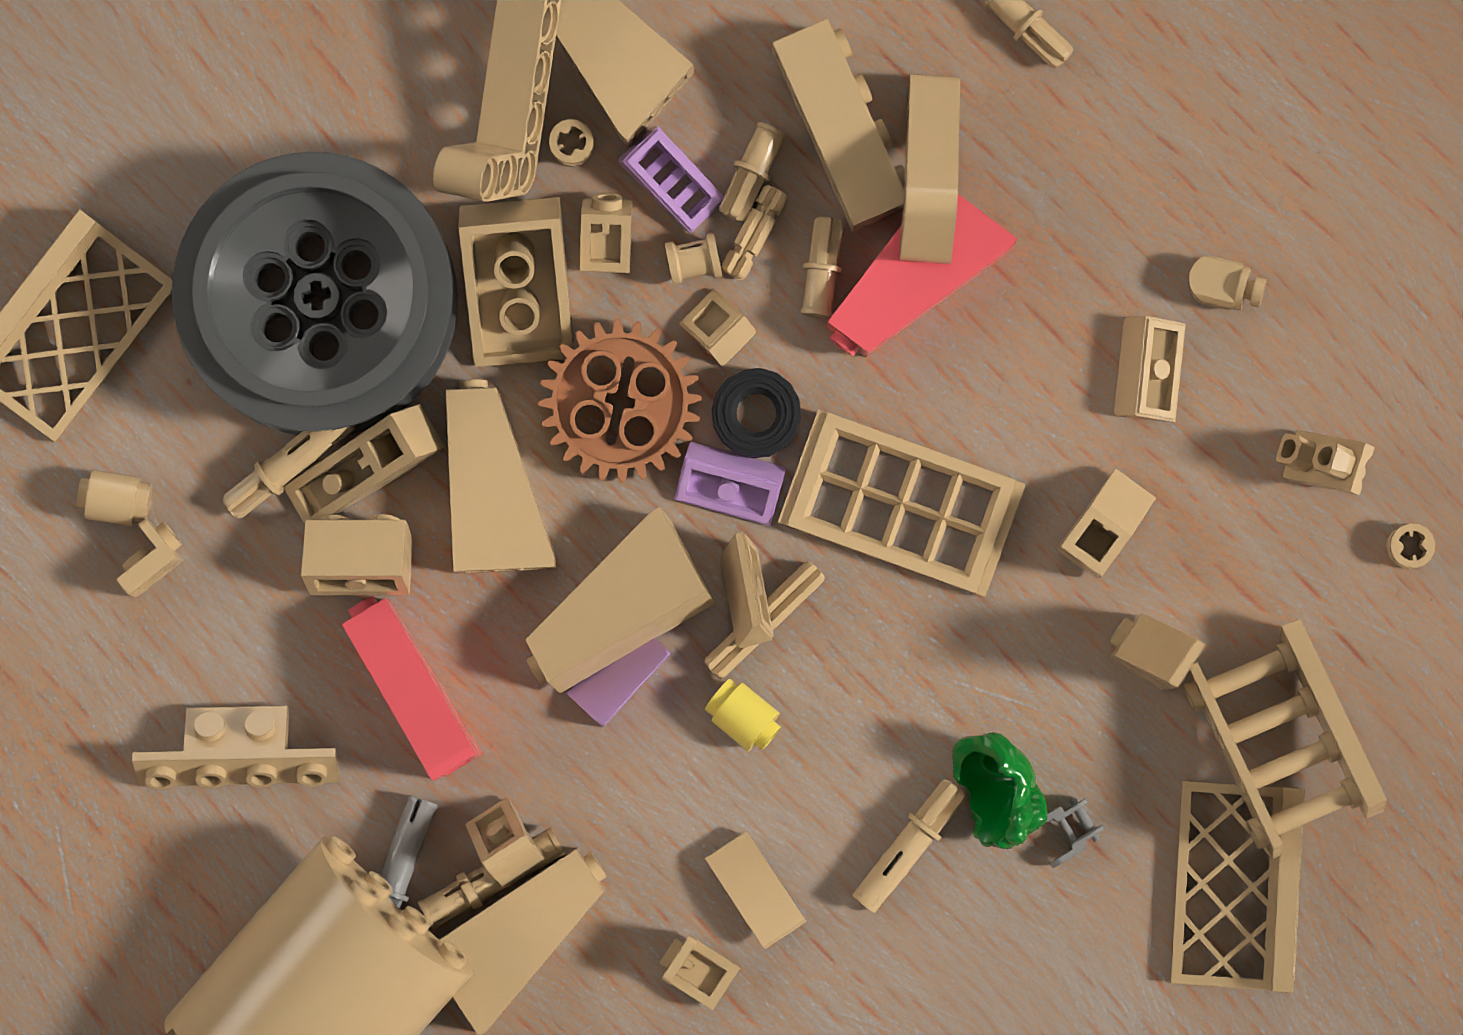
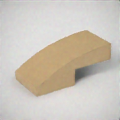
[705,831,807,949]

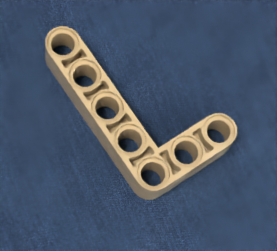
[433,0,561,202]

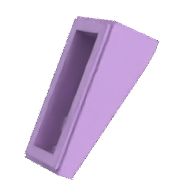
[617,126,724,233]

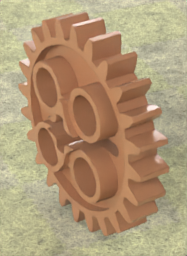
[538,319,702,482]

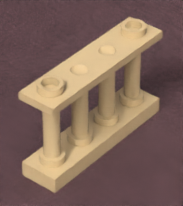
[1183,619,1387,859]

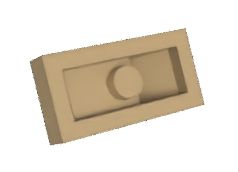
[465,797,546,888]

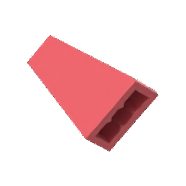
[827,194,1018,357]
[342,596,483,781]

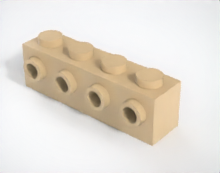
[772,18,905,232]

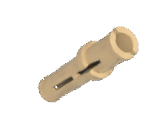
[418,827,566,930]

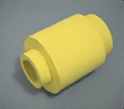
[704,679,781,752]

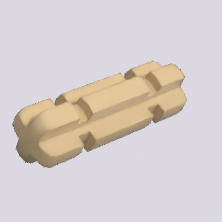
[722,185,787,280]

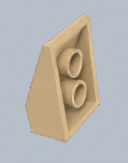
[458,197,574,367]

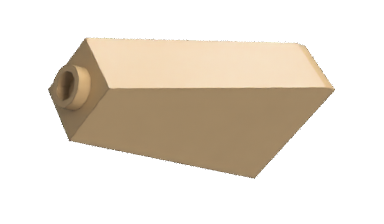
[556,0,694,147]
[446,379,557,574]
[525,507,717,693]
[439,848,608,1035]

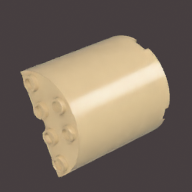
[164,835,474,1035]

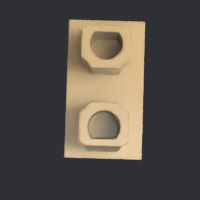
[1276,430,1375,496]

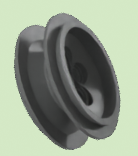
[172,152,458,435]

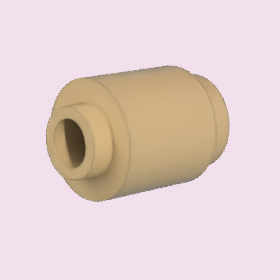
[76,470,153,527]

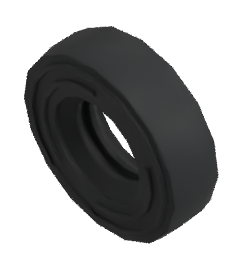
[712,368,801,458]

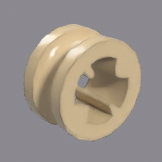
[549,119,595,167]
[1386,523,1435,569]

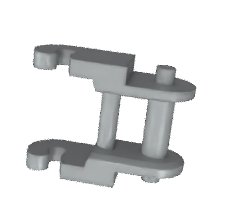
[1046,797,1105,868]

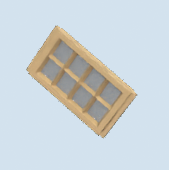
[777,409,1026,598]

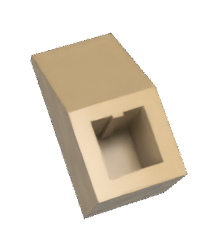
[1056,468,1156,579]

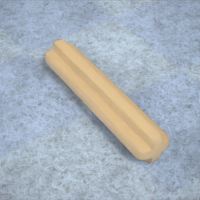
[704,561,825,679]

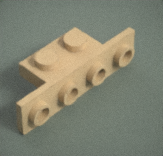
[132,706,340,790]

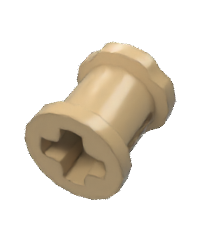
[665,233,723,286]

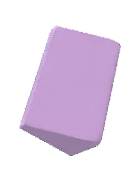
[674,442,786,526]
[566,638,671,728]

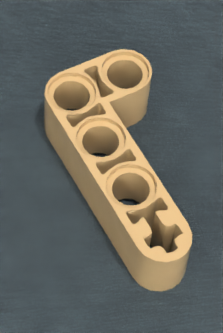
[900,74,960,264]

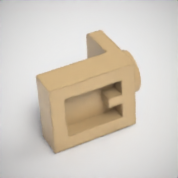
[580,193,633,273]
[116,518,184,598]

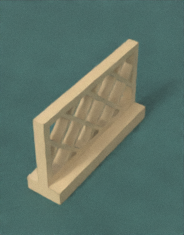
[0,209,172,442]
[1171,781,1305,993]

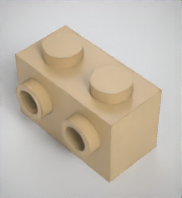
[301,514,413,595]

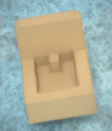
[659,934,740,1011]

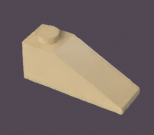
[283,404,445,524]
[1109,613,1206,690]

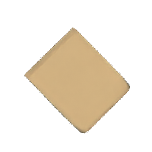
[679,289,756,366]

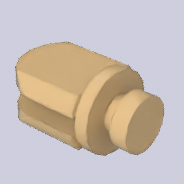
[1189,255,1267,311]

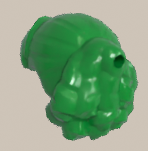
[952,732,1047,849]

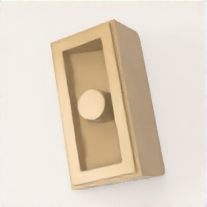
[1114,316,1186,423]
[721,532,774,648]

